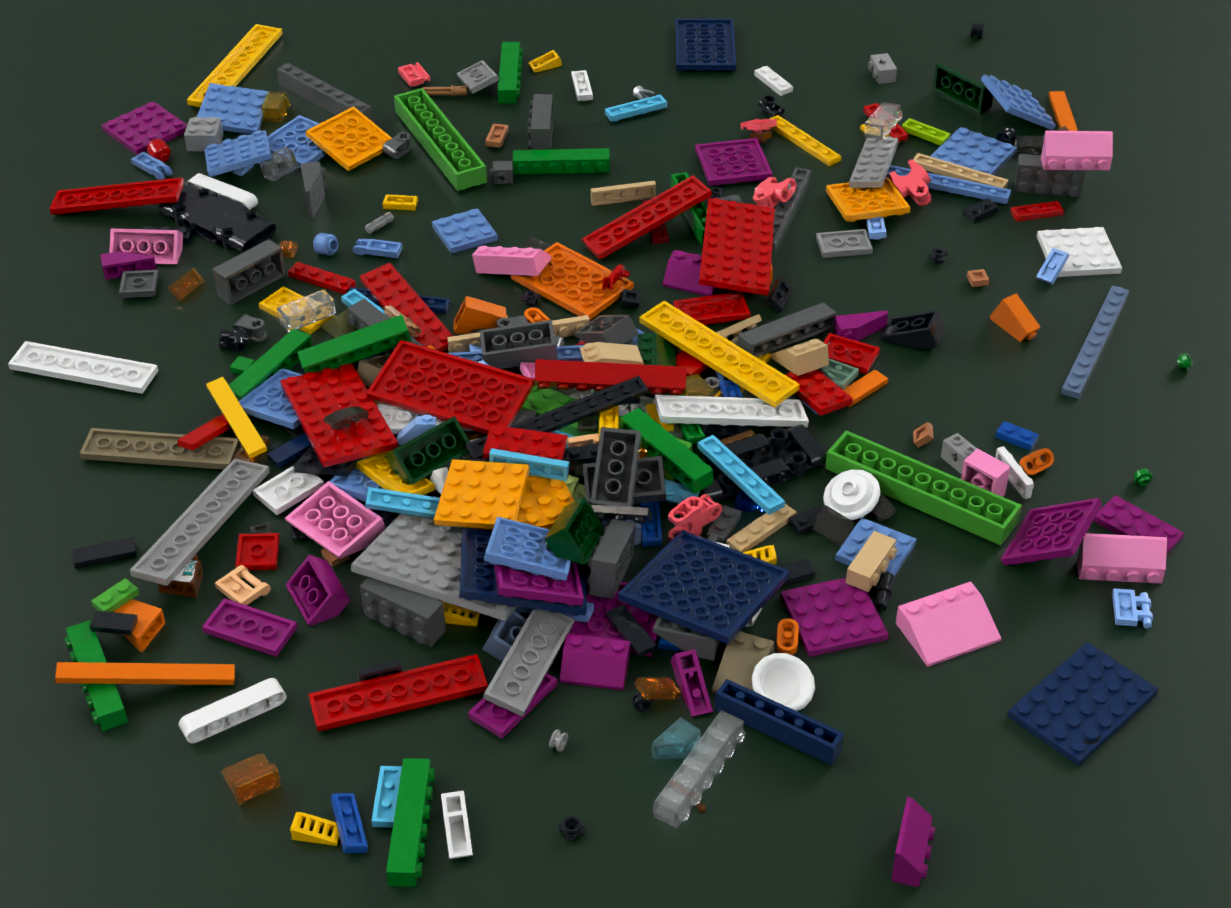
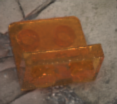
[222,753,281,804]

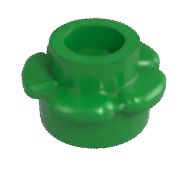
[1177,353,1193,370]
[1134,468,1153,486]

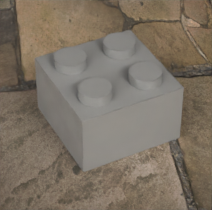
[184,117,224,151]

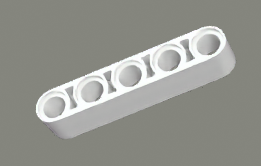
[186,173,258,210]
[178,678,287,743]

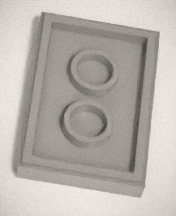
[457,60,499,94]
[816,229,873,258]

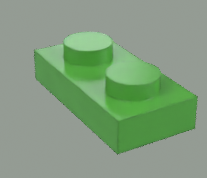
[91,578,139,612]

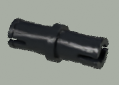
[874,572,894,611]

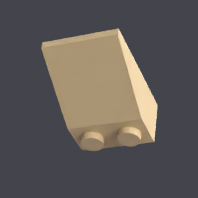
[771,339,829,376]
[580,342,644,365]

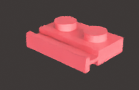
[398,62,430,87]
[741,119,777,133]

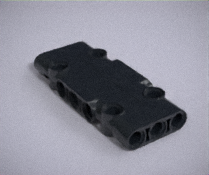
[158,184,276,253]
[699,424,827,502]

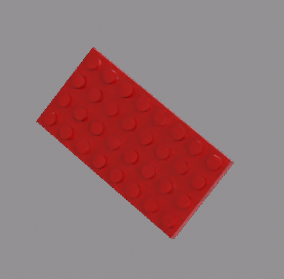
[699,198,775,296]
[366,340,535,435]
[280,363,398,468]

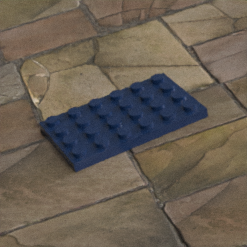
[675,19,737,71]
[1007,642,1158,766]

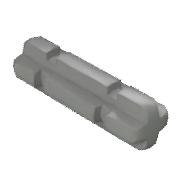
[365,212,394,234]

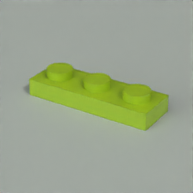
[901,118,950,146]

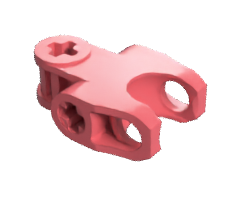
[889,159,931,206]
[753,177,797,208]
[668,494,722,541]

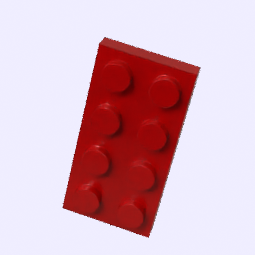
[673,292,750,325]
[784,369,853,416]
[483,425,568,460]

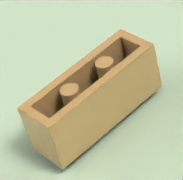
[846,531,897,592]

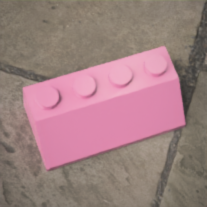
[1041,131,1113,171]
[110,229,183,265]
[472,246,552,276]
[1077,533,1167,584]

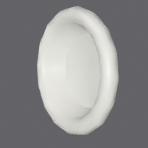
[823,469,881,521]
[752,653,815,711]

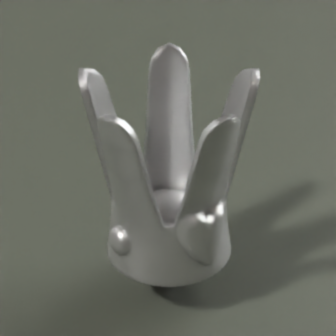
[633,86,655,100]

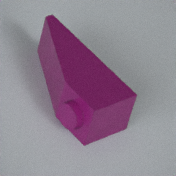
[100,251,157,280]
[834,311,888,341]
[671,649,713,717]

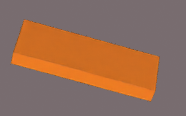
[844,370,888,407]

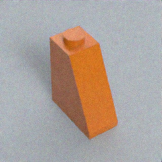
[989,293,1041,342]
[453,296,508,334]
[113,599,165,652]

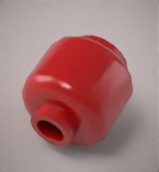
[147,139,171,162]

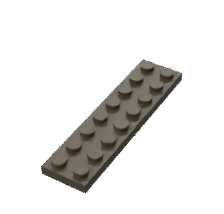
[79,428,240,470]

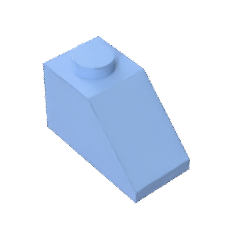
[397,415,436,445]

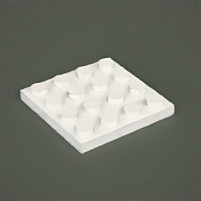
[1037,227,1122,277]

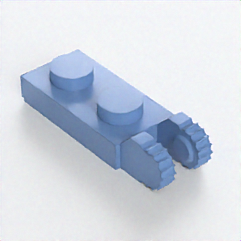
[131,152,173,180]
[353,238,403,258]

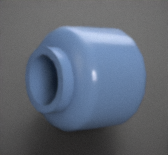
[313,233,339,256]

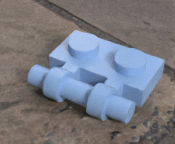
[1112,588,1153,629]

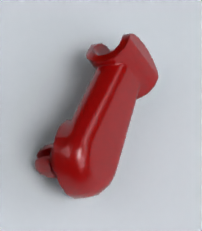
[602,265,630,291]

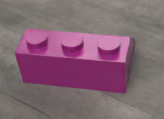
[662,250,717,296]
[285,555,350,626]
[560,633,630,691]
[891,797,935,887]

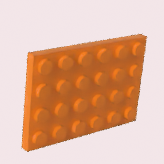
[511,242,634,320]

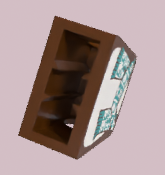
[157,554,203,598]

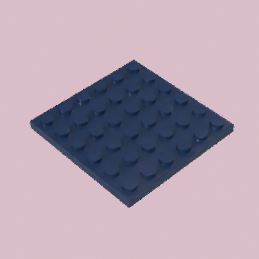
[459,527,587,616]
[618,530,790,644]

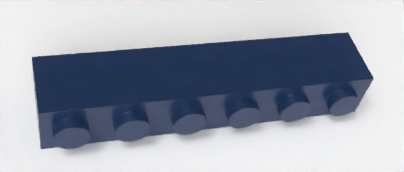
[715,679,844,765]

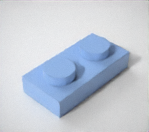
[866,217,886,240]
[1036,248,1069,285]

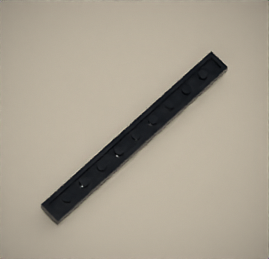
[465,376,648,459]

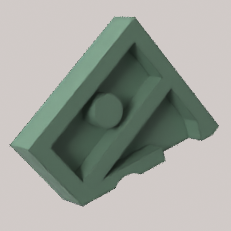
[818,358,859,390]

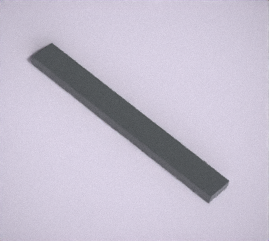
[772,168,811,248]

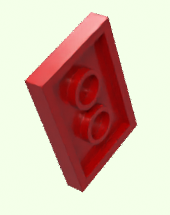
[823,333,880,374]

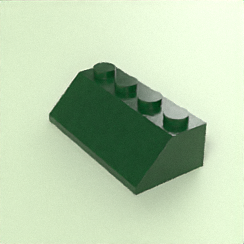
[933,62,993,114]
[638,333,676,394]
[385,416,470,485]
[544,496,605,565]

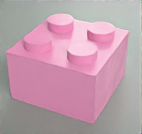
[961,448,1010,497]

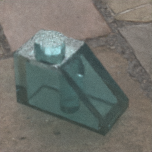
[652,717,702,759]

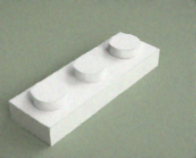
[754,66,793,96]
[571,70,593,101]
[995,446,1034,499]

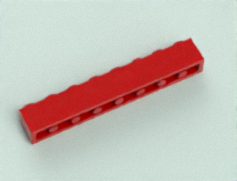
[534,359,686,396]

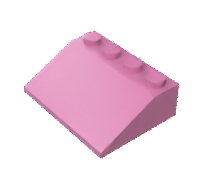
[285,481,386,559]
[896,582,1001,667]

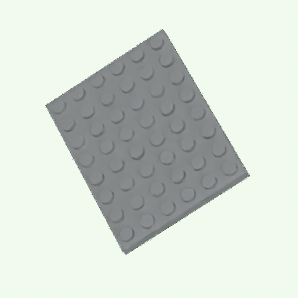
[351,514,517,621]

